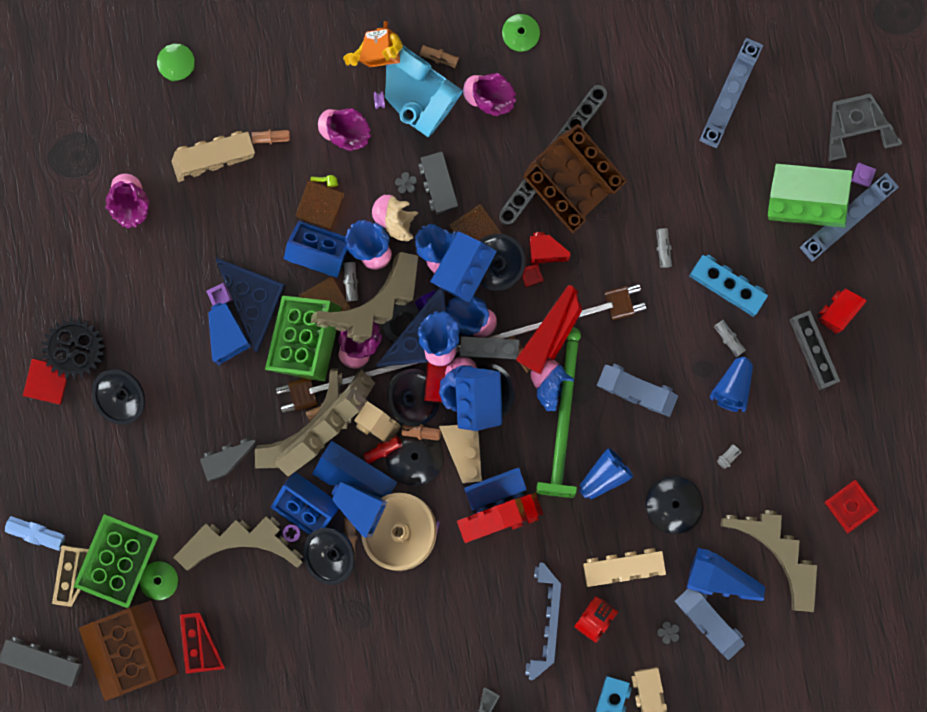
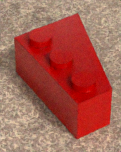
[179,612,225,674]

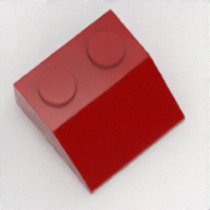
[529,232,570,264]
[818,288,866,334]

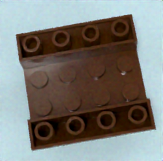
[523,124,627,233]
[79,600,178,701]

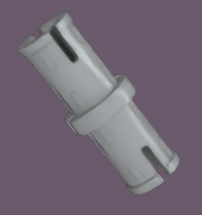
[656,228,672,268]
[343,262,359,301]
[714,319,746,357]

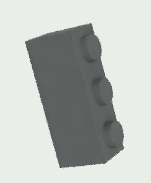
[418,152,458,215]
[460,337,519,360]

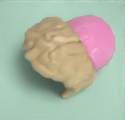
[372,195,418,242]

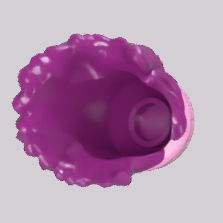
[463,73,516,116]
[318,108,371,151]
[105,173,149,229]
[338,320,382,369]

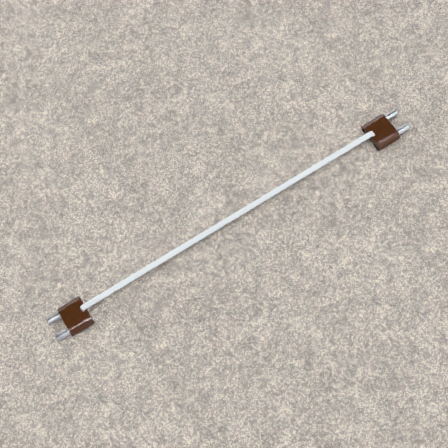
[276,284,646,413]

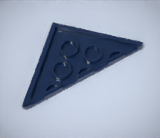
[216,258,285,353]
[377,288,446,367]

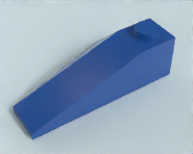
[312,441,398,497]
[687,548,766,601]

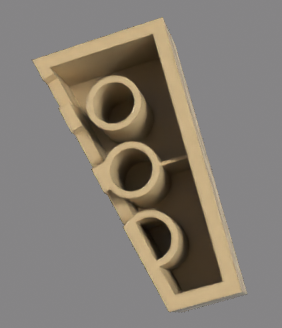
[171,131,255,182]
[583,548,666,587]

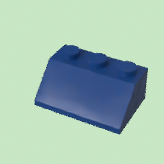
[284,221,348,278]
[431,231,497,302]
[455,366,502,431]
[464,468,526,513]
[270,472,339,535]

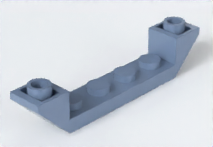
[699,38,763,149]
[800,173,899,262]
[525,563,561,680]

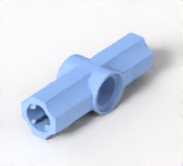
[5,516,66,551]

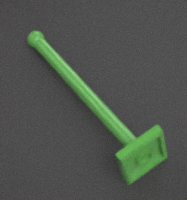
[536,327,581,498]

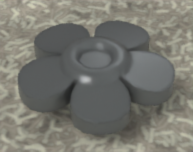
[395,172,417,194]
[657,622,679,644]

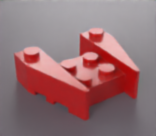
[457,493,544,543]

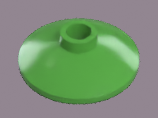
[502,14,540,52]
[140,561,178,600]

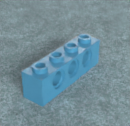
[689,255,768,317]
[596,676,632,712]

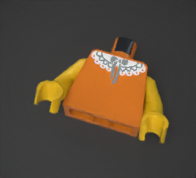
[343,21,403,67]

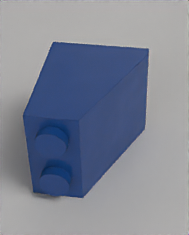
[208,302,252,365]
[332,482,388,538]

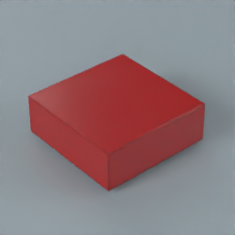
[522,263,544,288]

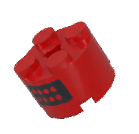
[574,596,618,643]

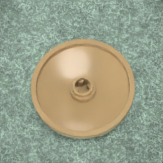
[361,493,437,571]

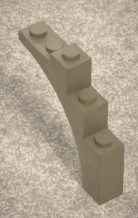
[311,252,418,342]
[255,368,351,468]
[274,370,375,476]
[720,510,817,612]
[173,516,304,571]

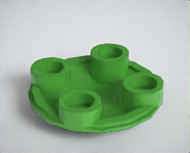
[157,44,195,81]

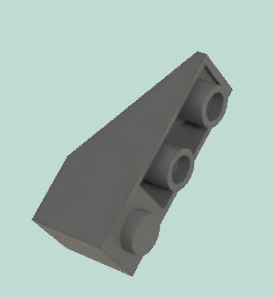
[200,437,257,481]

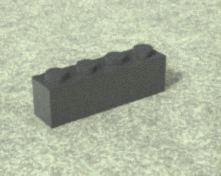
[789,310,840,390]
[0,637,83,687]

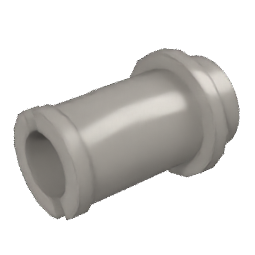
[717,444,741,469]

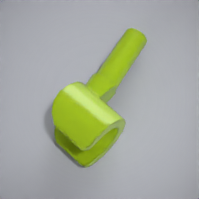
[311,175,338,187]

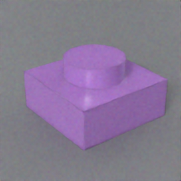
[851,163,876,188]
[207,283,233,306]

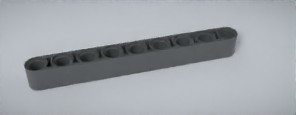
[499,85,607,226]

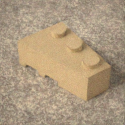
[354,401,401,442]
[439,425,482,484]
[52,545,89,607]
[631,667,667,712]

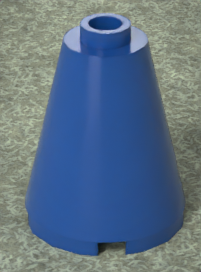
[710,357,753,412]
[579,448,634,499]

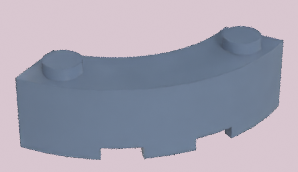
[597,364,678,417]
[675,589,745,660]

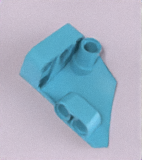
[385,45,463,138]

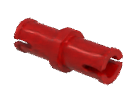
[363,436,402,464]

